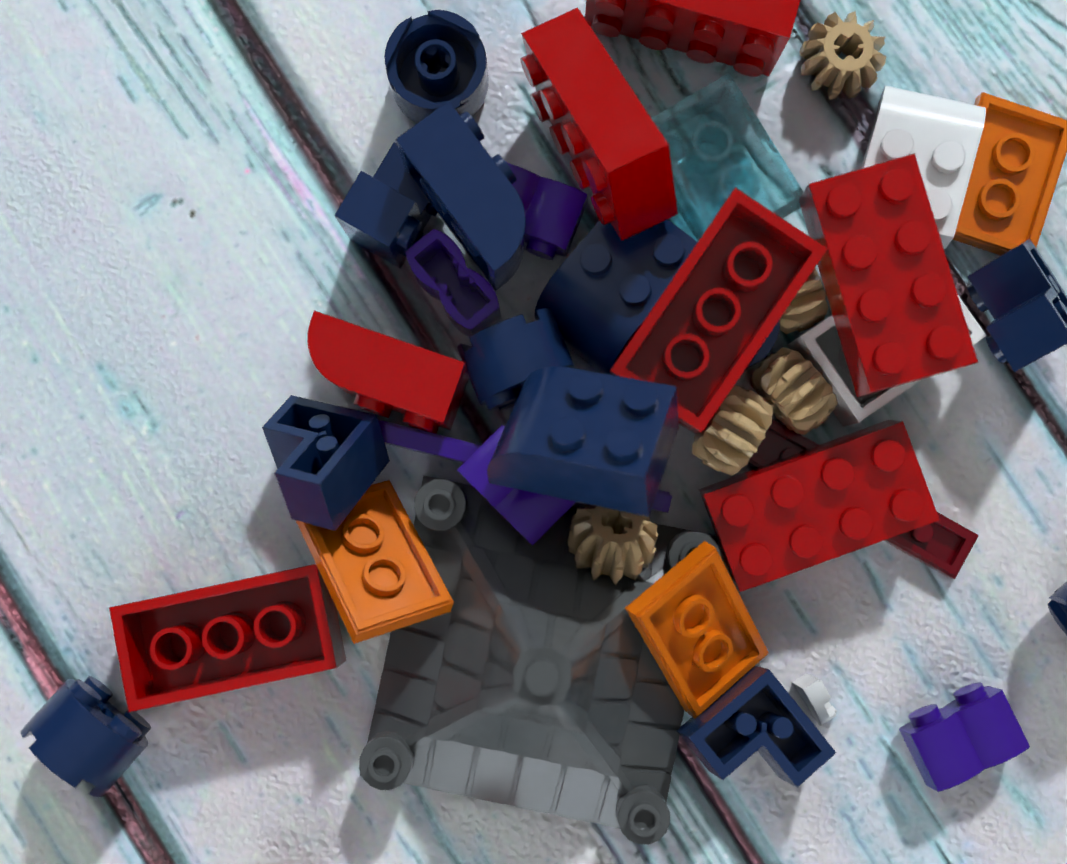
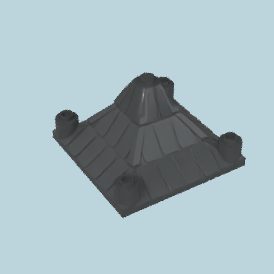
[359,475,720,844]

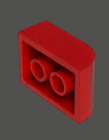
[307,310,469,434]

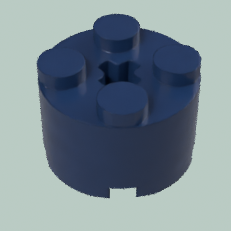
[384,10,489,123]
[457,308,575,411]
[21,676,151,797]

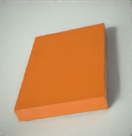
[952,92,1067,256]
[296,480,454,644]
[625,541,769,719]

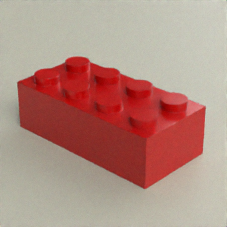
[585,0,800,77]
[520,7,678,241]
[799,154,978,397]
[610,187,828,433]
[699,420,940,592]
[109,564,347,712]

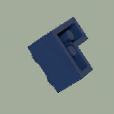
[334,142,439,269]
[967,238,1067,372]
[262,395,390,531]
[676,666,836,787]

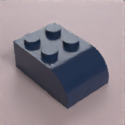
[395,101,525,291]
[534,219,697,375]
[487,366,679,517]

